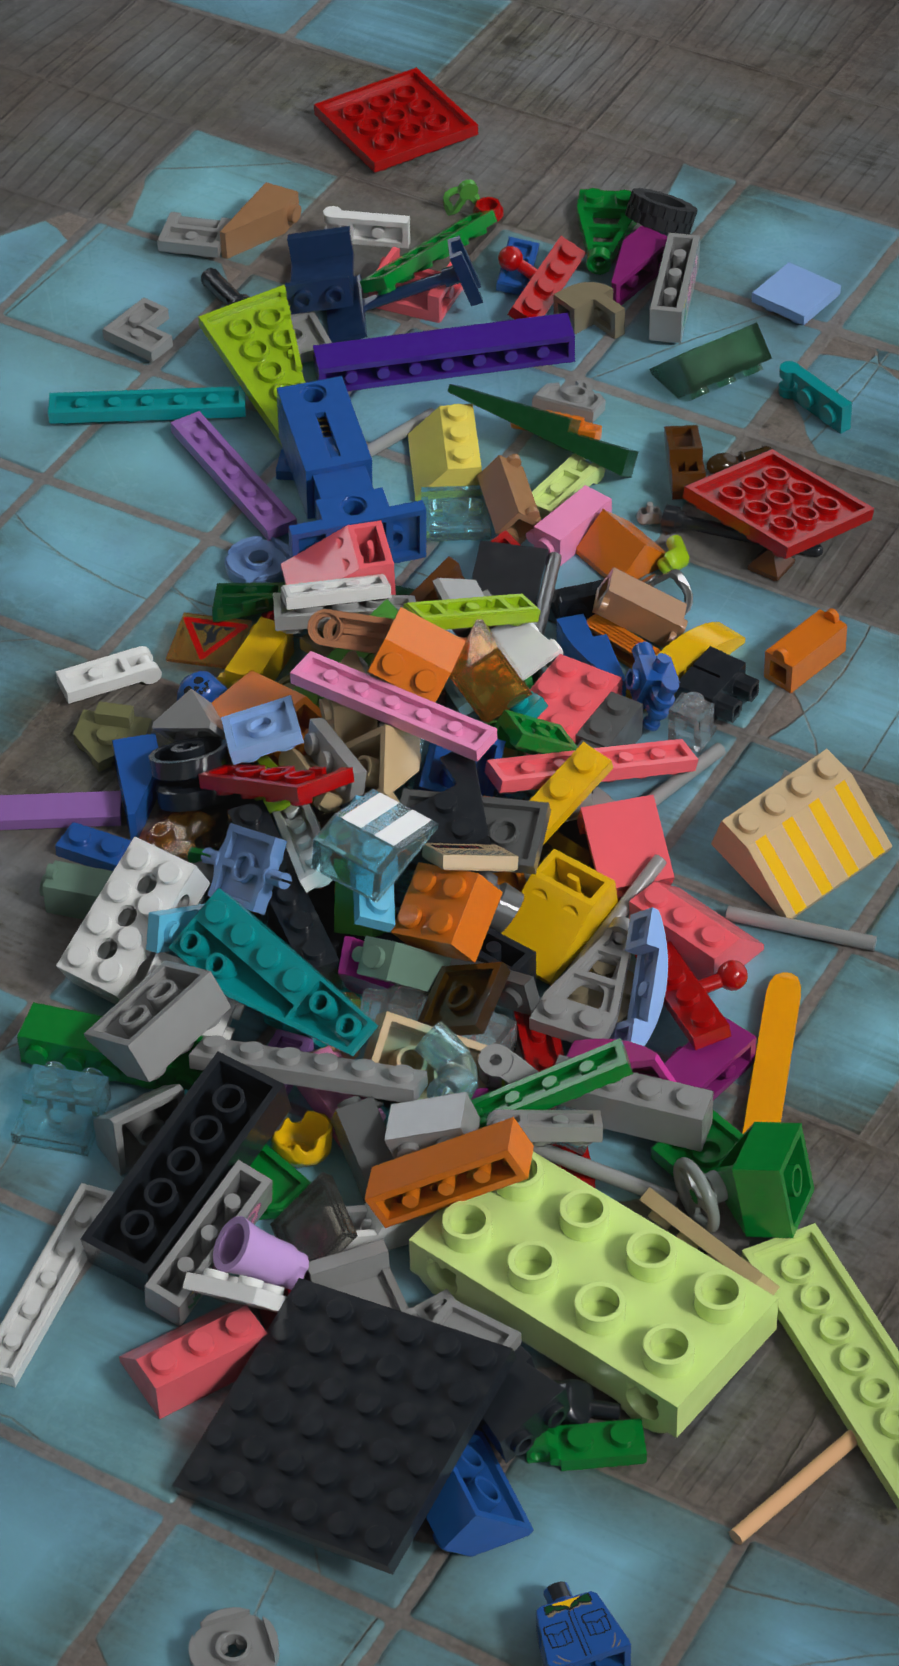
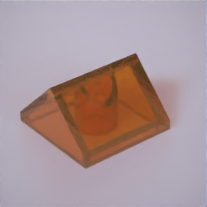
[449,619,532,722]

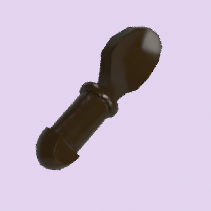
[707,445,774,474]

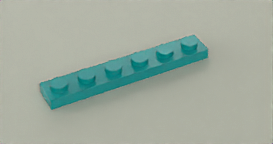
[48,386,246,424]

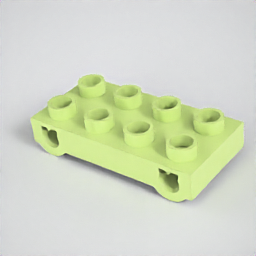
[409,1151,778,1438]

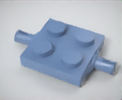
[201,823,292,915]

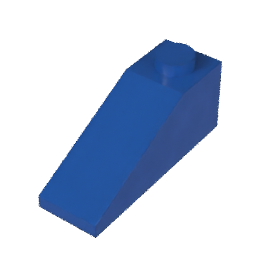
[112,733,161,841]

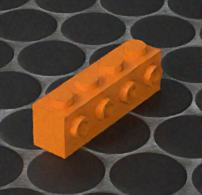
[364,1117,534,1228]

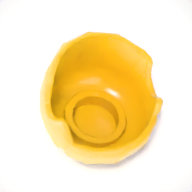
[271,1111,333,1168]

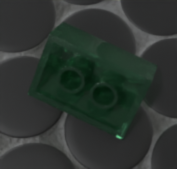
[650,322,772,400]

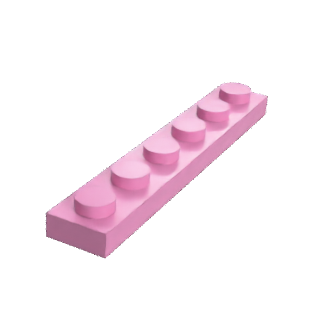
[290,651,497,762]

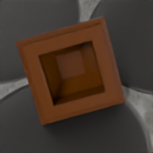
[748,548,795,581]

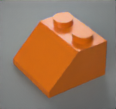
[367,607,466,703]

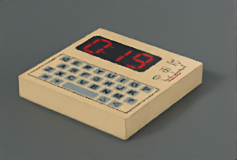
[422,843,518,871]

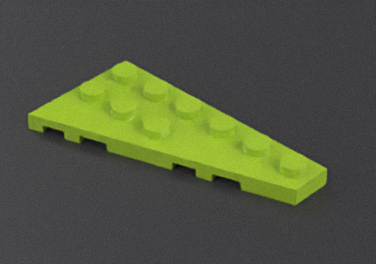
[198,284,306,448]

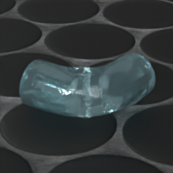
[415,1021,478,1100]

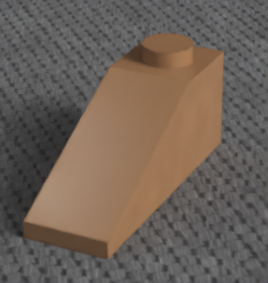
[220,182,301,259]

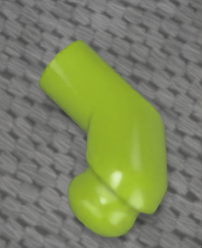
[657,535,690,574]

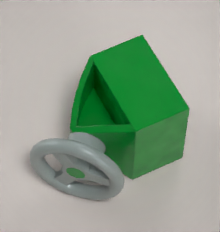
[673,1122,815,1238]

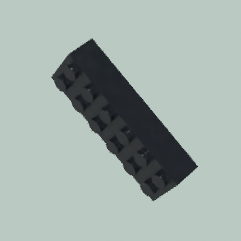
[80,1051,291,1292]

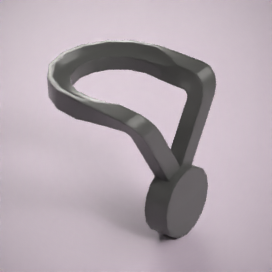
[642,569,693,615]

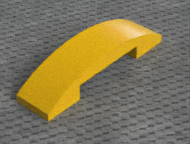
[626,622,745,710]

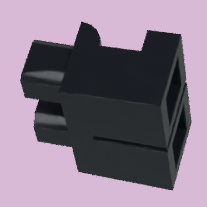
[674,646,759,726]

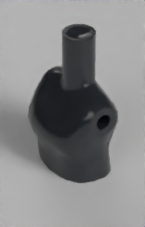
[552,1379,621,1425]

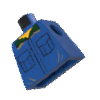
[536,1581,631,1666]

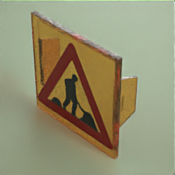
[166,612,252,669]

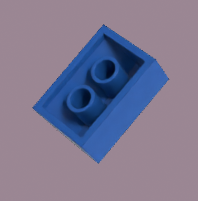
[426,1430,534,1557]

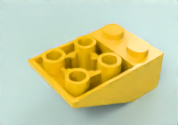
[501,849,618,986]

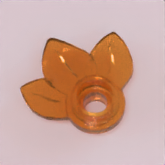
[146,809,217,858]

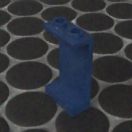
[285,226,354,314]

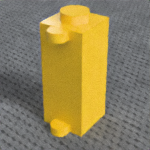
[217,617,294,689]

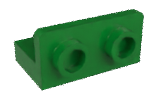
[494,709,578,755]

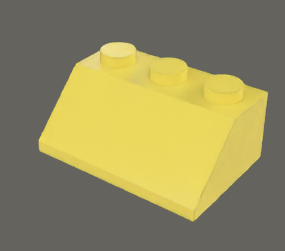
[408,404,482,502]

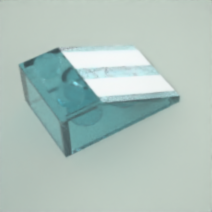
[311,789,439,903]

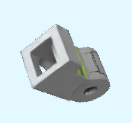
[478,1044,539,1088]

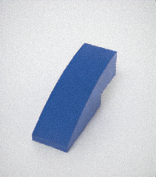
[556,614,626,697]

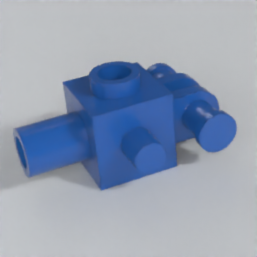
[625,642,680,731]

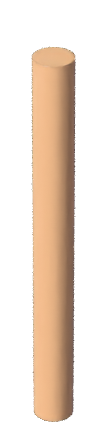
[729,1430,857,1545]

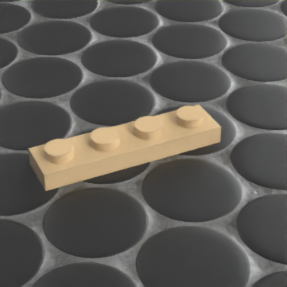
[640,1187,780,1295]

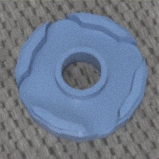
[225,536,290,583]

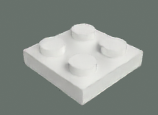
[182,1267,287,1313]

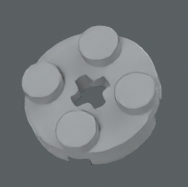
[189,1607,280,1666]

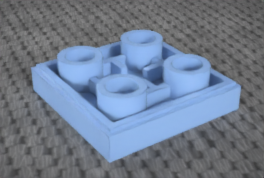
[751,262,841,325]

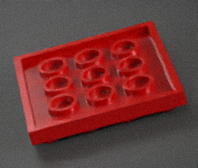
[314,67,478,173]
[683,449,875,559]

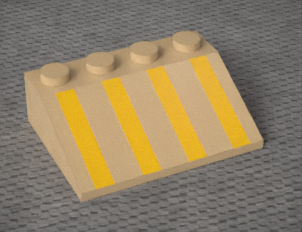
[711,749,892,919]

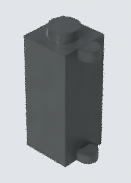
[330,1096,394,1204]

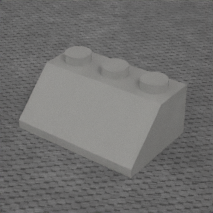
[84,960,232,1082]

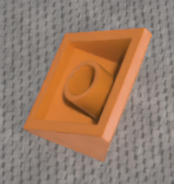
[576,509,666,579]

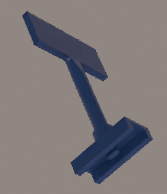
[327,235,483,343]

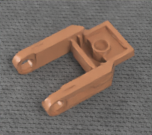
[307,609,483,662]

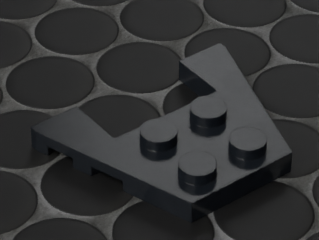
[340,752,491,871]

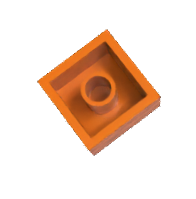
[391,862,503,963]

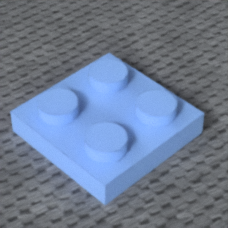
[221,695,304,765]

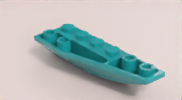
[169,887,378,1057]

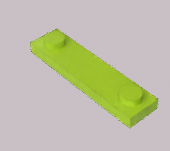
[403,593,541,630]

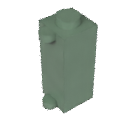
[39,860,113,919]
[352,936,452,993]

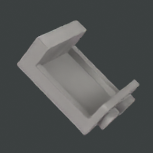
[306,1239,417,1316]

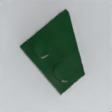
[212,582,285,622]

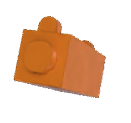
[764,608,847,693]

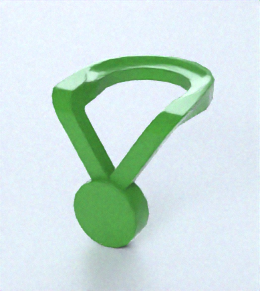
[443,179,480,216]

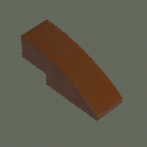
[664,425,706,500]

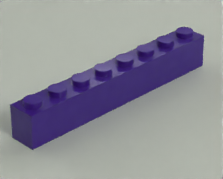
[313,313,575,391]

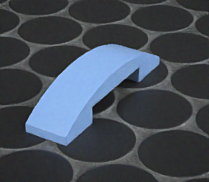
[610,907,668,1046]

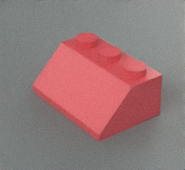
[629,881,764,980]
[119,1303,268,1419]

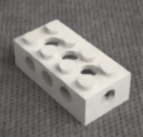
[56,837,210,1004]

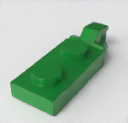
[526,1419,647,1471]

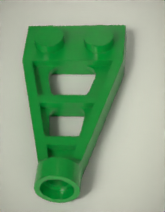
[577,188,636,275]

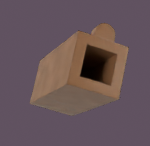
[477,454,541,545]
[592,567,688,648]

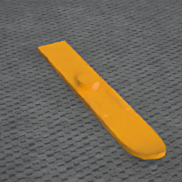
[742,972,801,1134]

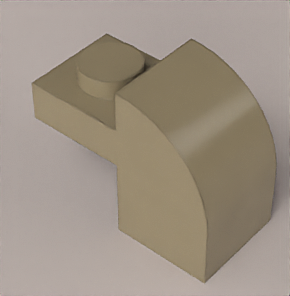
[554,282,625,339]

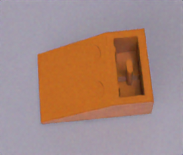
[212,670,322,767]

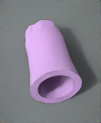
[213,1216,309,1290]

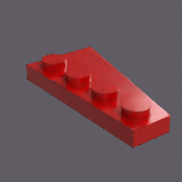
[198,764,355,806]

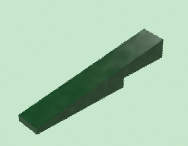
[447,384,639,477]

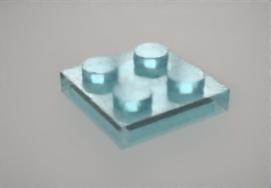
[421,485,491,542]

